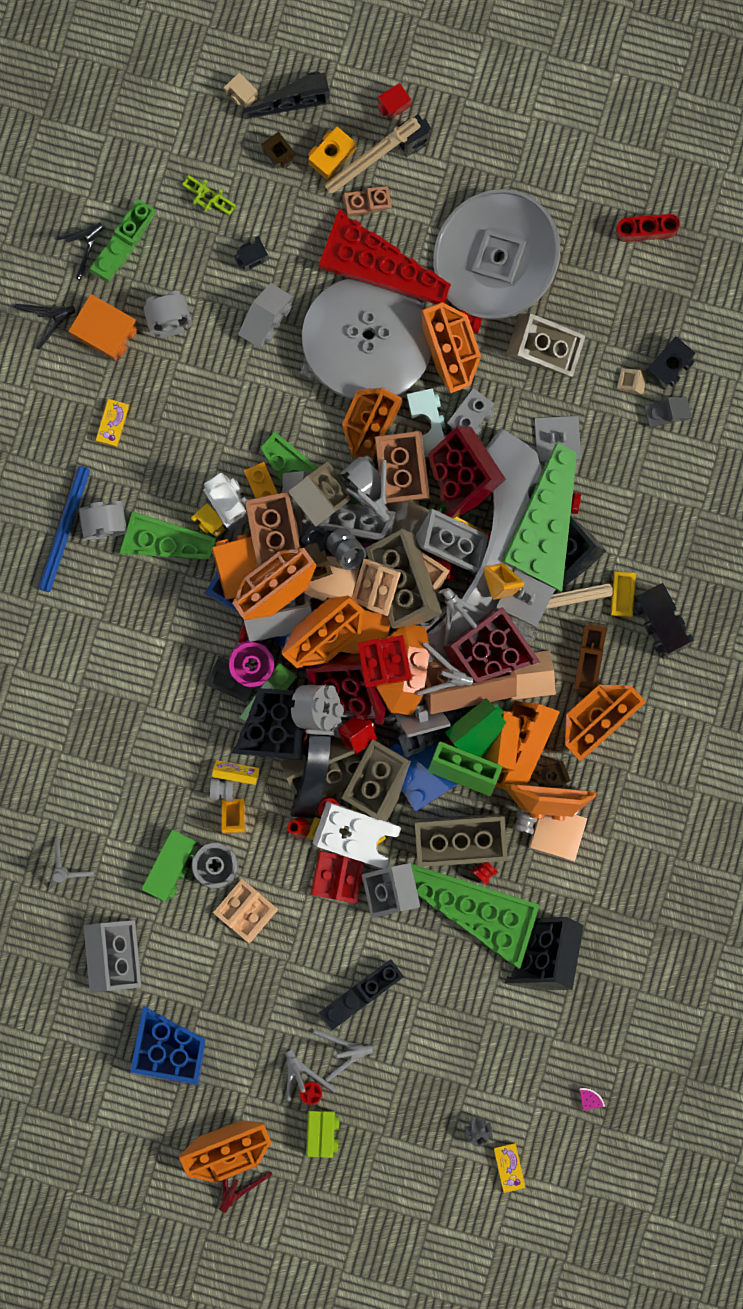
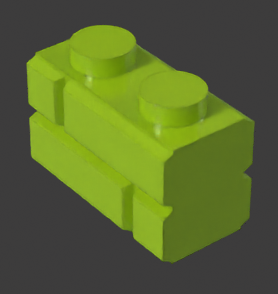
[306,1110,340,1158]

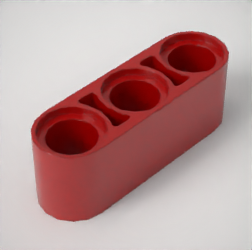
[615,214,680,242]

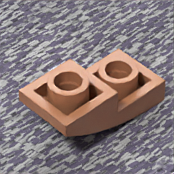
[342,186,392,216]

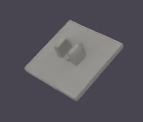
[535,416,581,462]
[496,569,555,628]
[394,704,450,737]

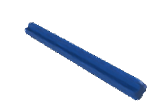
[39,466,90,592]

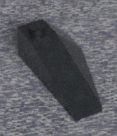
[243,71,330,119]
[553,516,606,594]

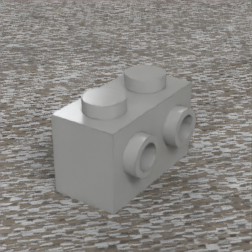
[447,388,495,436]

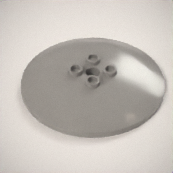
[433,189,560,320]
[302,278,432,400]

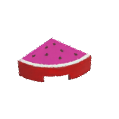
[579,1087,605,1110]

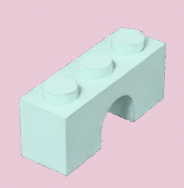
[407,388,446,461]

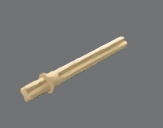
[325,118,420,193]
[508,584,613,617]

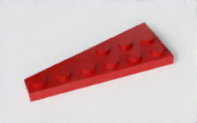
[319,209,451,304]

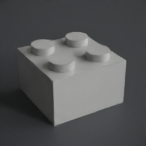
[362,863,420,918]

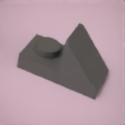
[644,397,692,428]

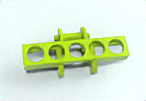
[182,175,236,216]

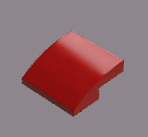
[357,635,413,688]
[310,851,365,904]

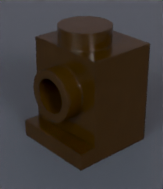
[261,131,295,169]
[302,543,333,582]
[535,760,571,788]

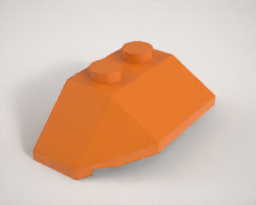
[421,302,481,393]
[342,387,402,460]
[232,548,316,620]
[281,595,364,668]
[375,625,430,715]
[565,685,646,762]
[504,783,597,821]
[179,1121,272,1183]

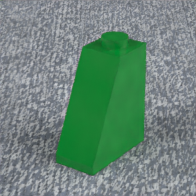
[445,698,506,759]

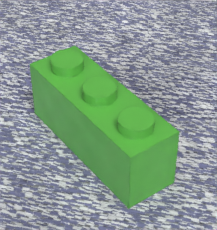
[428,741,503,796]
[141,830,199,902]

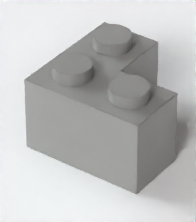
[238,283,293,348]

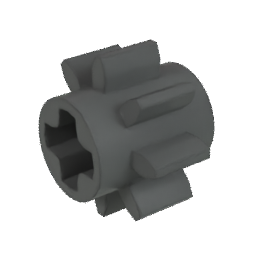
[465,1118,493,1147]

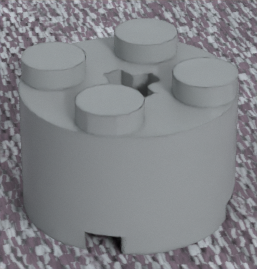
[143,291,193,337]
[339,455,381,507]
[79,501,127,540]
[291,685,344,731]
[192,843,238,889]

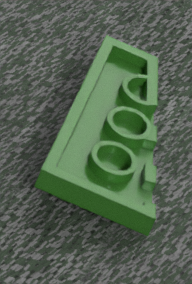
[119,512,217,559]

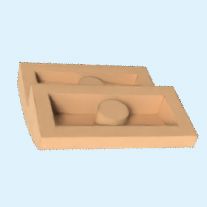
[304,556,360,601]
[352,559,401,616]
[529,815,587,861]
[213,879,278,944]

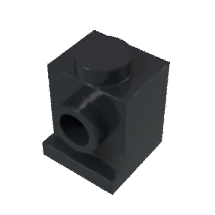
[234,236,269,271]

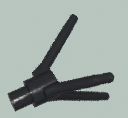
[57,222,104,280]
[15,304,75,350]

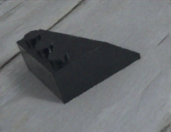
[634,583,694,658]
[231,688,305,760]
[505,917,584,991]

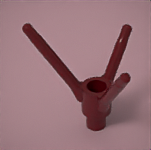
[219,1172,273,1213]

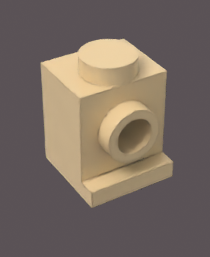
[224,72,258,108]

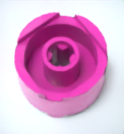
[229,640,274,687]

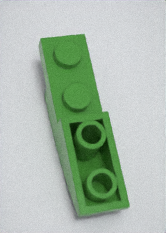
[90,199,156,283]

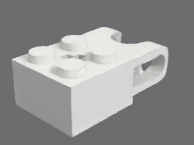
[203,473,249,531]
[312,801,401,869]

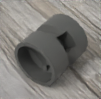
[326,528,366,570]

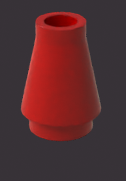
[287,817,310,839]

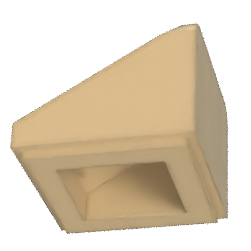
[617,368,647,395]

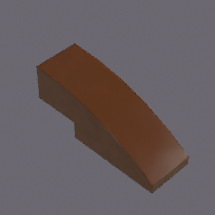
[574,621,607,693]

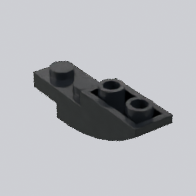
[317,959,404,1032]

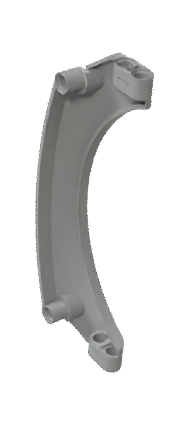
[309,428,543,726]

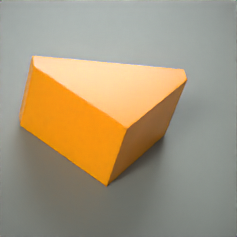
[483,563,524,600]
[222,798,246,834]

